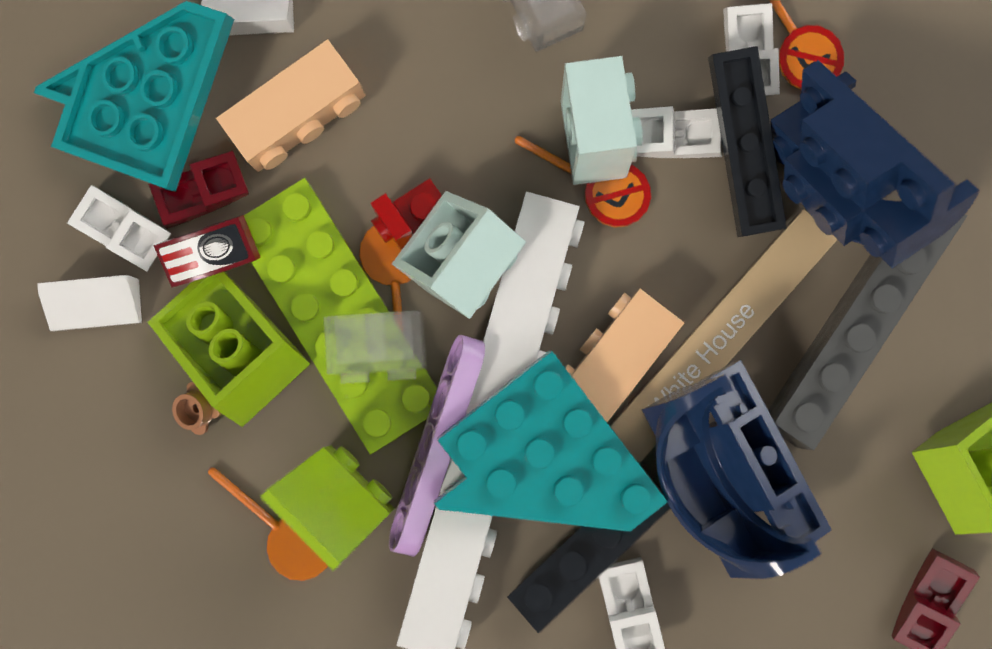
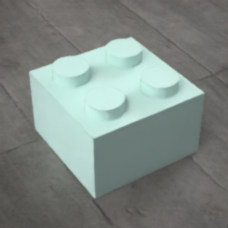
[560,56,643,185]
[392,191,526,319]

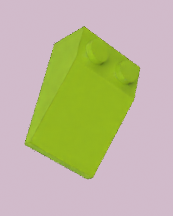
[147,271,310,427]
[912,402,992,535]
[260,445,395,571]

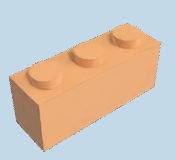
[216,39,366,172]
[565,289,684,422]

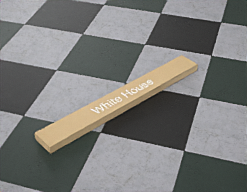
[609,209,837,464]

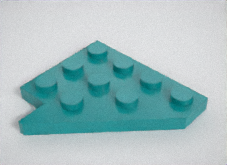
[33,1,235,192]
[434,350,668,531]

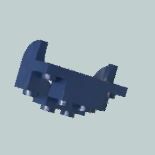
[771,60,980,268]
[642,360,832,579]

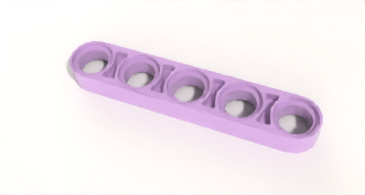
[389,335,485,557]

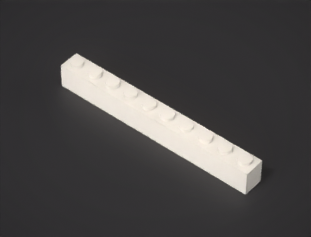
[396,191,585,649]

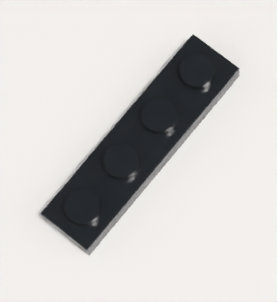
[708,46,787,237]
[507,480,671,633]

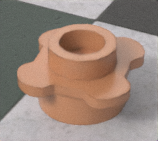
[172,382,221,435]

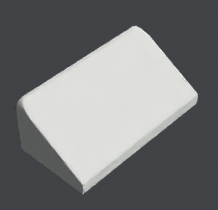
[201,0,294,35]
[37,275,142,331]

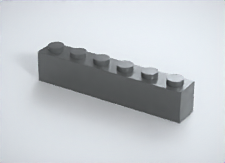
[768,215,967,451]

